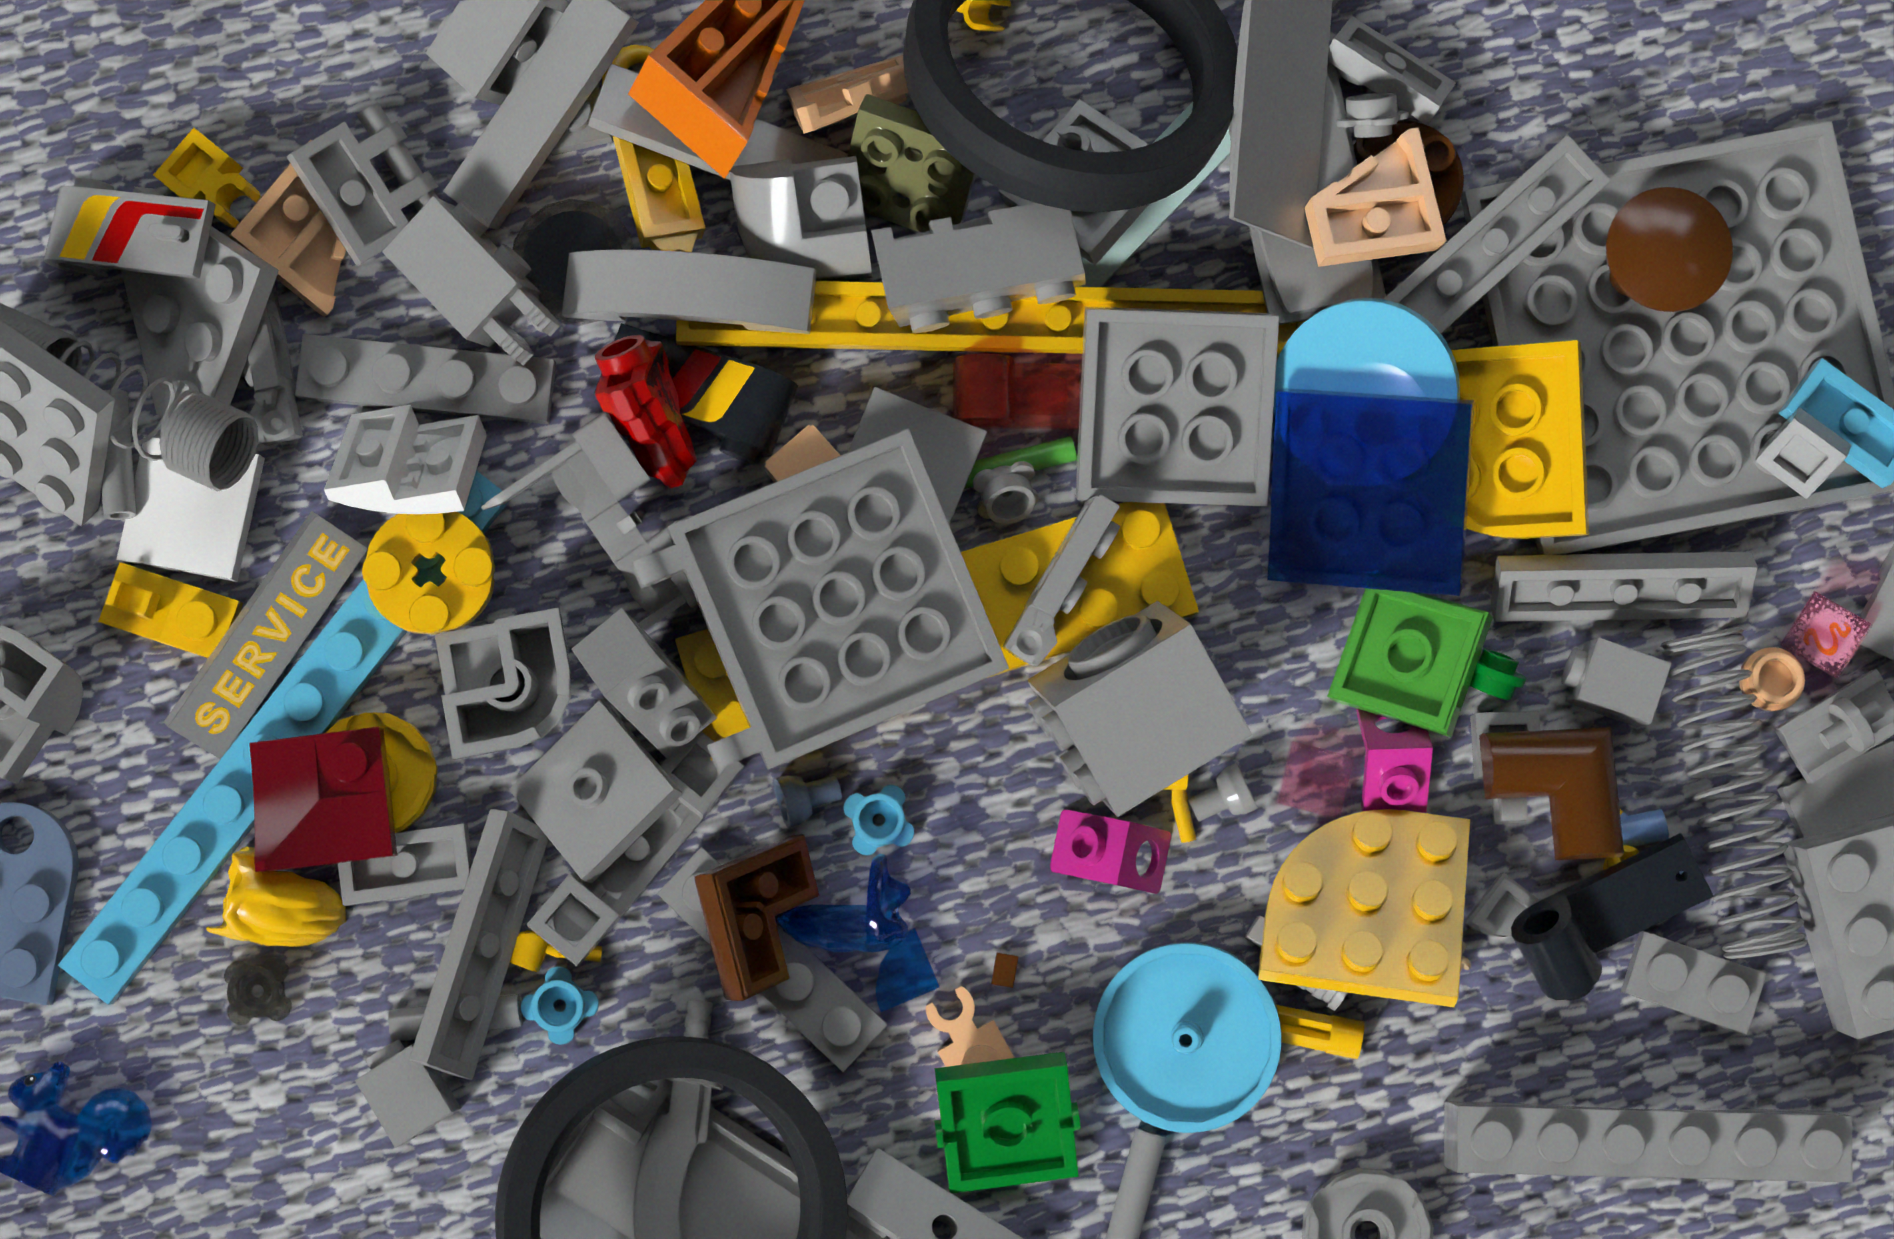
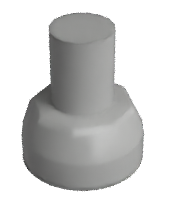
[1188,763,1258,821]

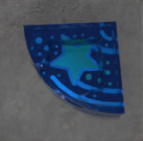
[876,928,940,1012]

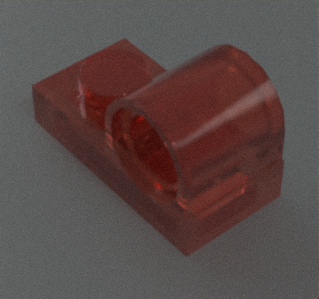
[953,353,1079,430]

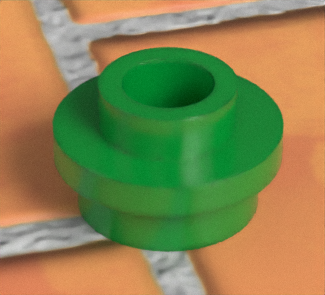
[1469,648,1527,700]

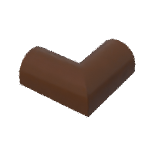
[1479,727,1624,860]
[695,834,820,1001]

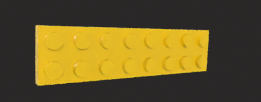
[675,502,1199,761]

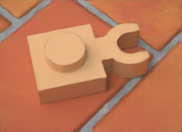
[926,986,1015,1067]

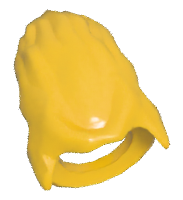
[206,846,347,947]

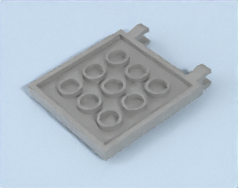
[631,429,1009,770]

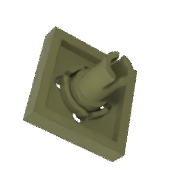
[848,94,976,233]

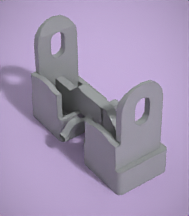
[481,412,698,631]

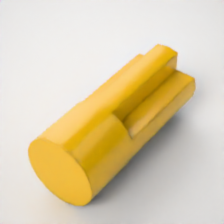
[1276,1005,1365,1059]

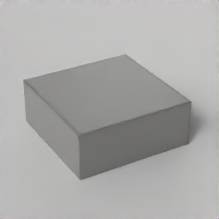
[1755,407,1852,499]

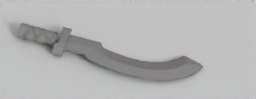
[633,1000,723,1239]

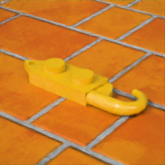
[602,44,705,252]

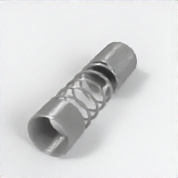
[0,303,258,491]

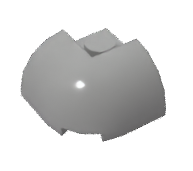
[729,156,872,282]
[435,607,571,760]
[0,624,84,784]

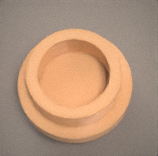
[1739,647,1805,711]

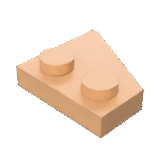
[786,55,909,134]
[1304,127,1446,267]
[228,140,346,317]

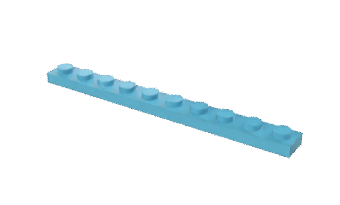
[58,471,510,1005]

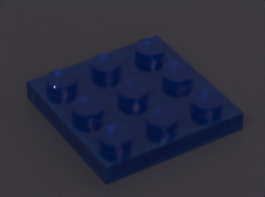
[1267,388,1475,596]

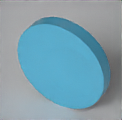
[1273,298,1460,485]
[1093,942,1281,1133]

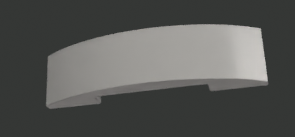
[562,250,817,334]
[526,731,744,967]

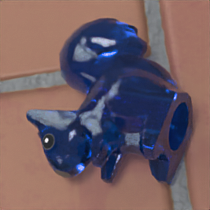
[0,1061,152,1196]

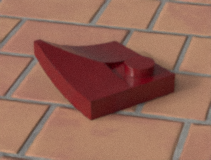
[249,726,398,872]

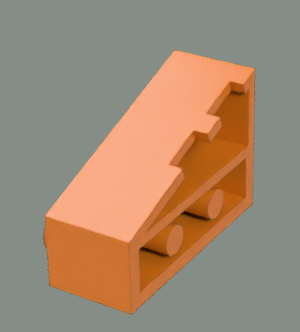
[628,0,805,179]

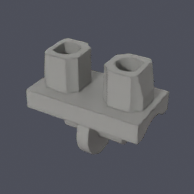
[1774,669,1894,784]

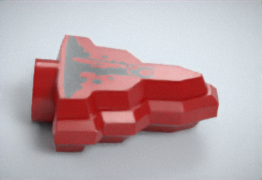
[595,335,697,488]

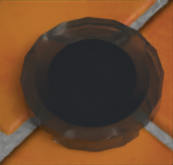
[513,199,635,326]

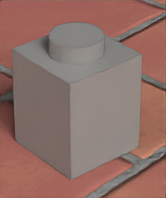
[1561,637,1672,727]
[355,1040,461,1148]

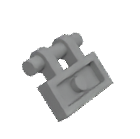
[287,102,438,266]

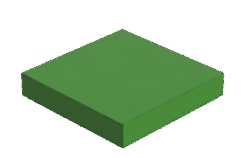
[1327,578,1493,737]

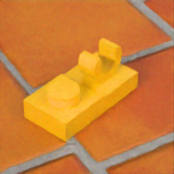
[98,562,244,658]

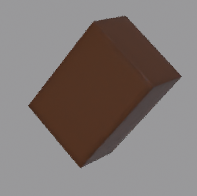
[991,952,1019,988]

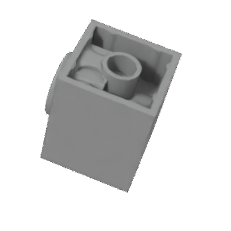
[1027,601,1253,817]

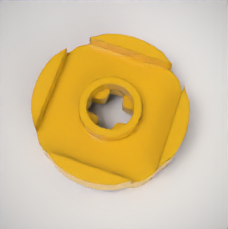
[362,512,495,635]

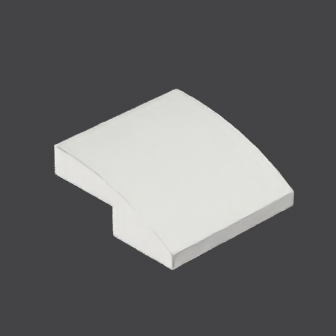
[324,404,487,514]
[116,437,265,582]

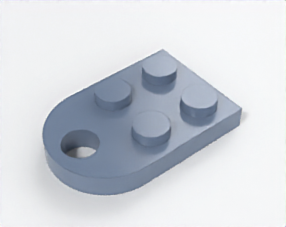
[0,802,79,1005]

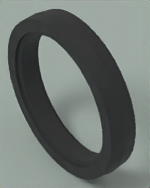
[903,0,1238,212]
[495,1036,848,1239]

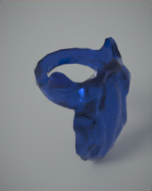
[777,854,911,953]

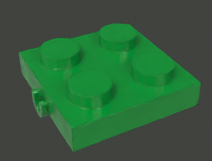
[934,1052,1081,1193]

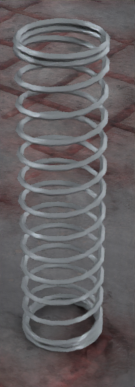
[1660,628,1808,959]

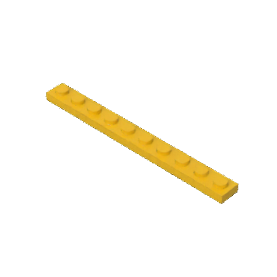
[676,281,1307,358]

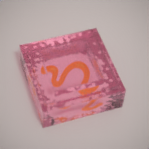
[1780,591,1873,679]
[1276,741,1355,819]

